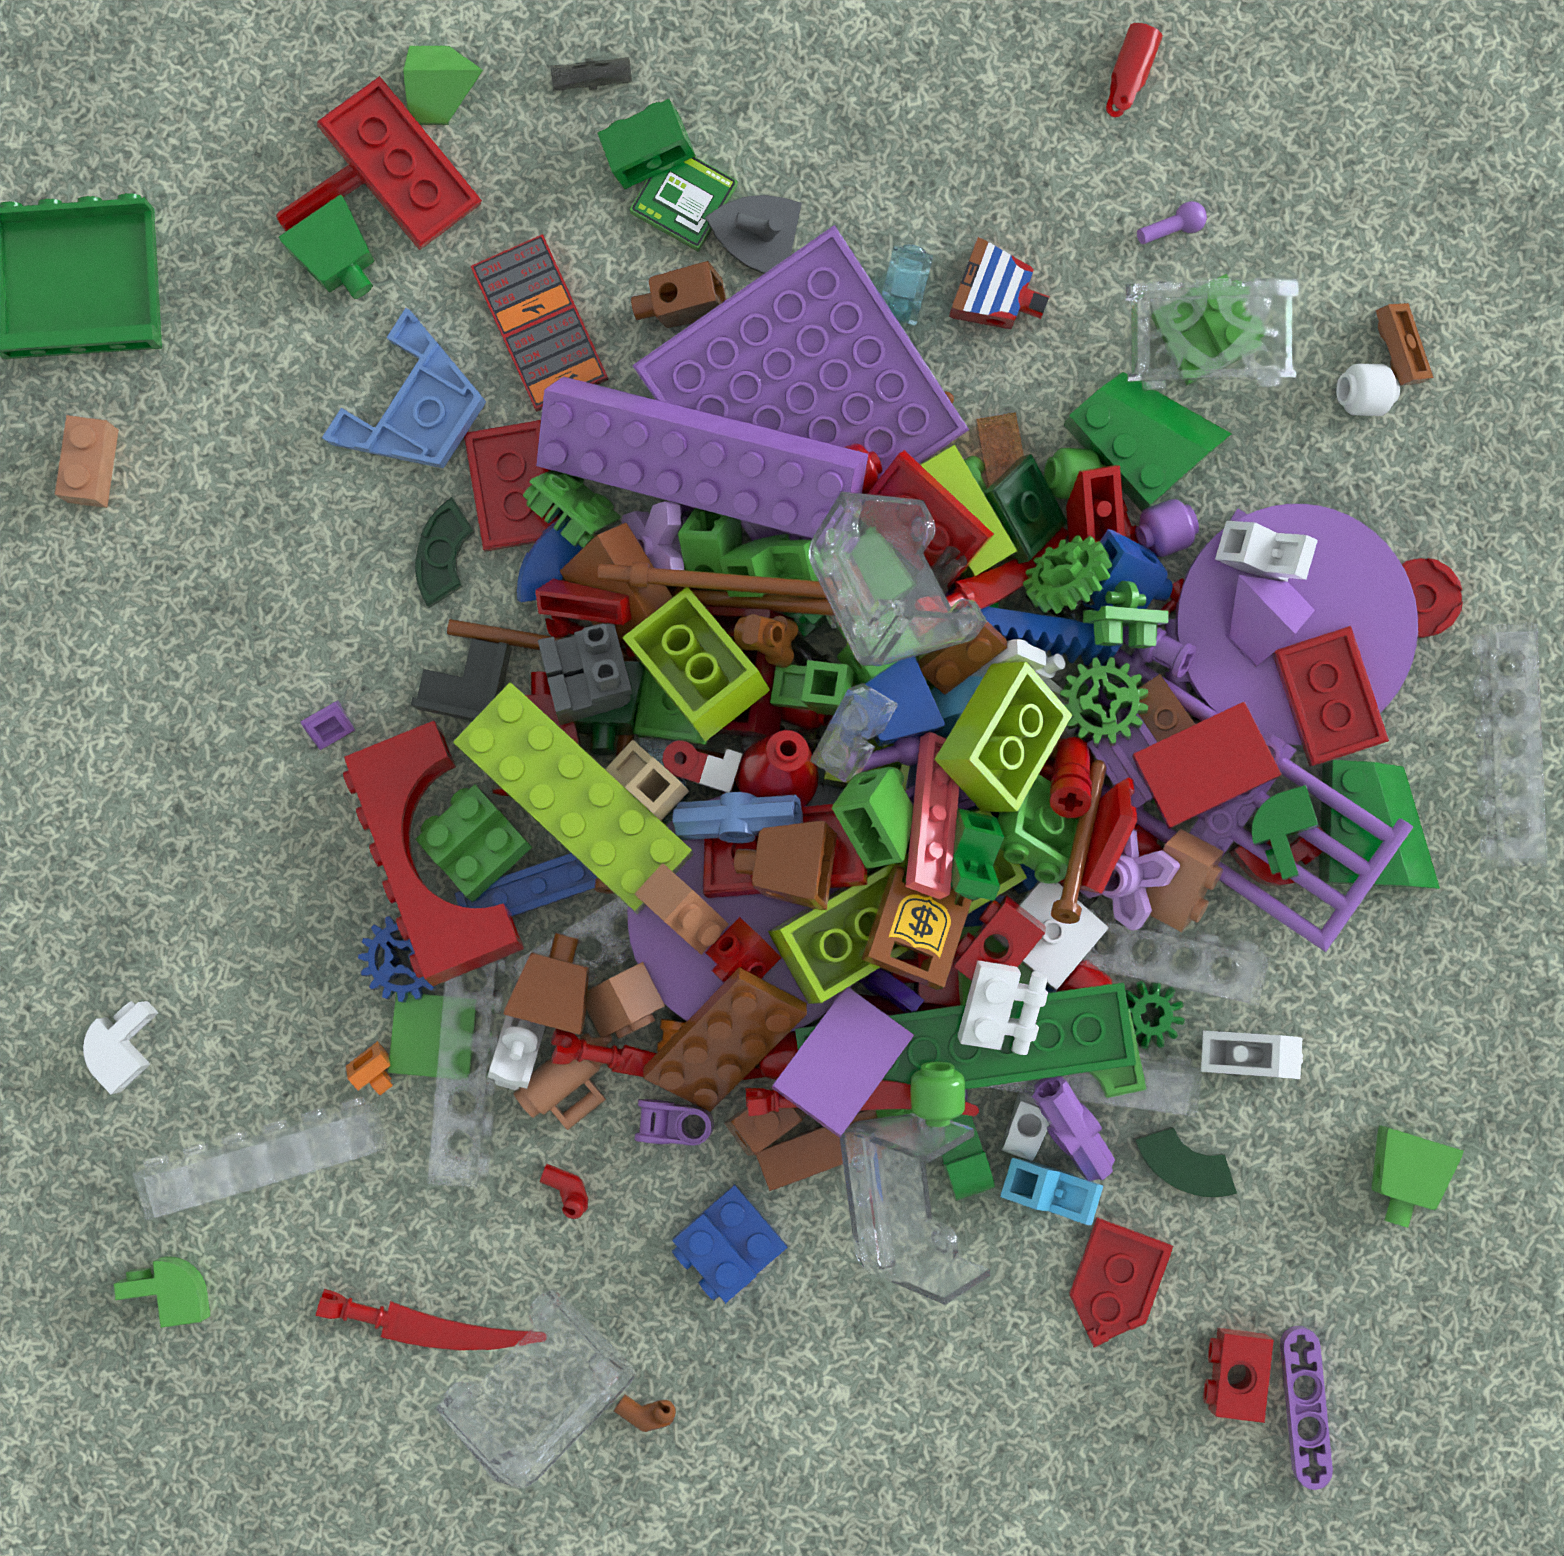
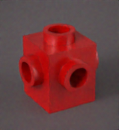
[705,917,781,982]

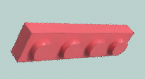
[905,732,959,899]

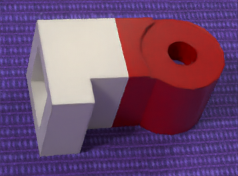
[662,740,742,793]

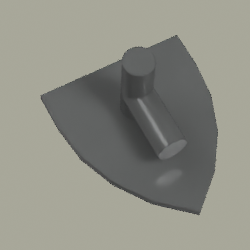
[705,195,802,273]

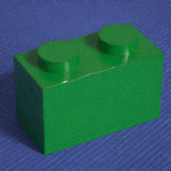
[597,99,696,190]

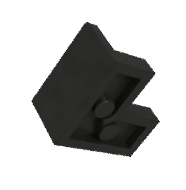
[411,639,512,721]

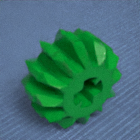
[1125,980,1185,1049]

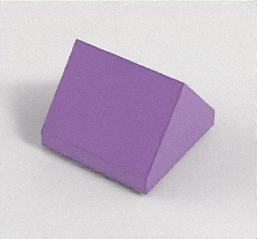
[301,700,355,750]

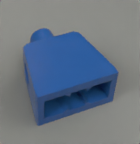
[1077,529,1173,611]
[840,653,946,746]

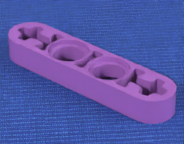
[1280,1326,1333,1490]

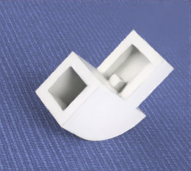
[1215,521,1318,582]
[83,1001,158,1095]

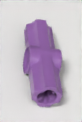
[1032,1076,1115,1181]

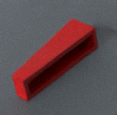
[535,579,632,625]

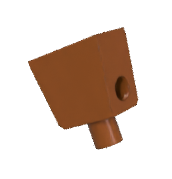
[631,261,726,328]
[734,821,837,910]
[504,933,590,1035]
[724,1088,807,1156]

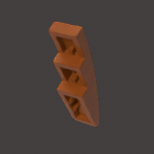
[756,1110,928,1191]

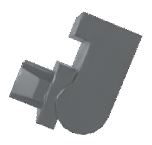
[538,623,632,725]

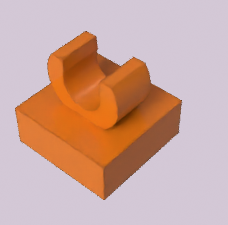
[346,1041,393,1095]

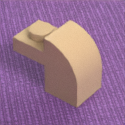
[605,740,689,821]

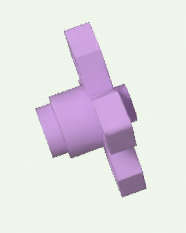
[622,501,684,586]
[1080,829,1180,931]

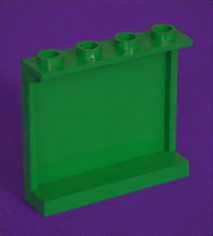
[0,193,162,359]

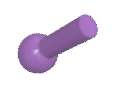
[1137,201,1207,244]
[850,736,920,774]

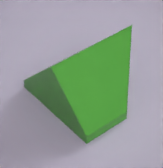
[403,46,483,125]

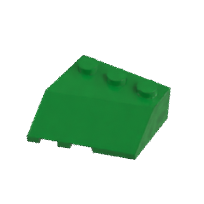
[1064,372,1232,511]
[1319,760,1440,889]

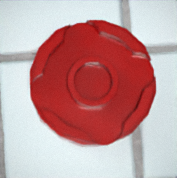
[1402,558,1463,638]

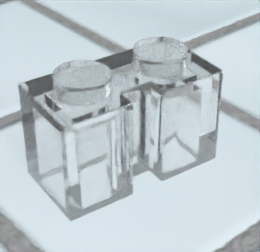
[810,683,898,782]

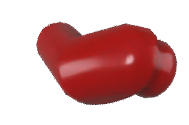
[540,1164,589,1219]

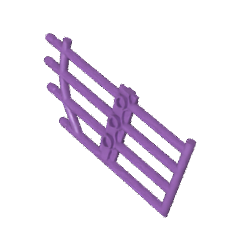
[1075,648,1413,952]

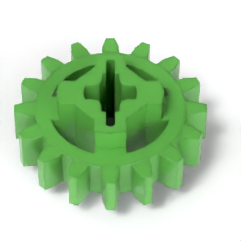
[1023,535,1112,614]
[1060,657,1149,747]

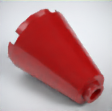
[737,730,819,807]

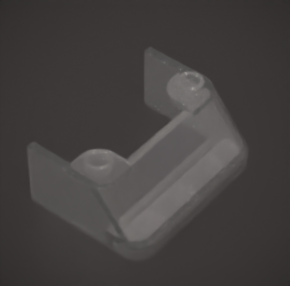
[840,1113,990,1305]

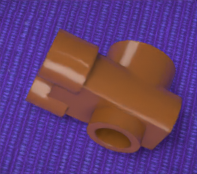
[734,614,798,668]

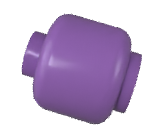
[1135,499,1199,557]

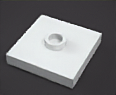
[993,881,1109,990]

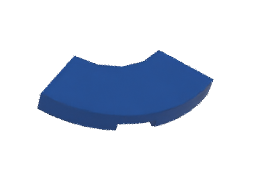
[517,518,583,602]

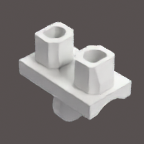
[487,1015,545,1090]

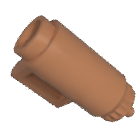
[513,1033,612,1130]

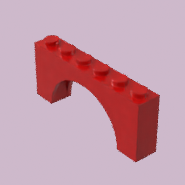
[343,721,524,986]

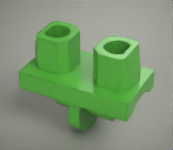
[1083,581,1168,649]

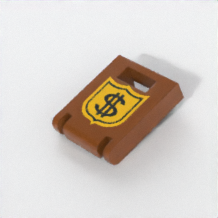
[862,865,972,990]

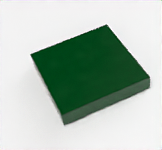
[983,454,1067,564]

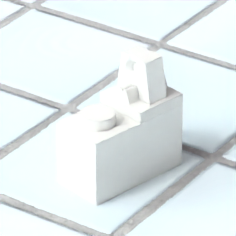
[1201,1031,1303,1079]

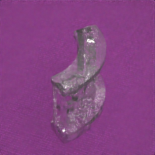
[1126,278,1299,390]

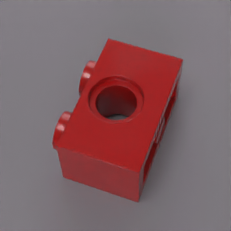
[954,895,1046,981]
[1203,1328,1274,1423]

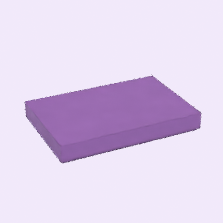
[772,987,914,1138]

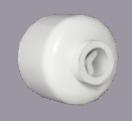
[1336,364,1400,416]

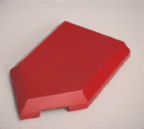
[1058,777,1137,894]
[1069,1217,1174,1348]

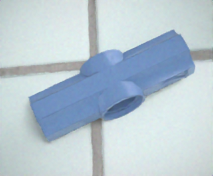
[673,792,803,843]

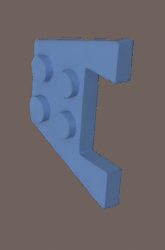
[322,308,486,469]

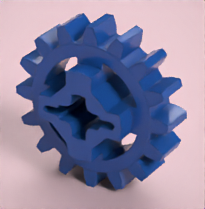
[358,916,437,1002]

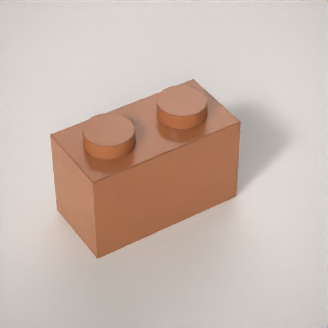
[55,415,119,508]
[1146,829,1224,932]
[635,863,729,955]
[586,962,665,1039]

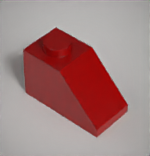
[1066,465,1125,543]

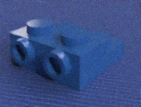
[672,1184,788,1304]

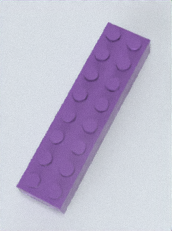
[536,376,868,546]

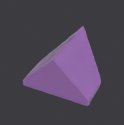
[1228,575,1315,667]

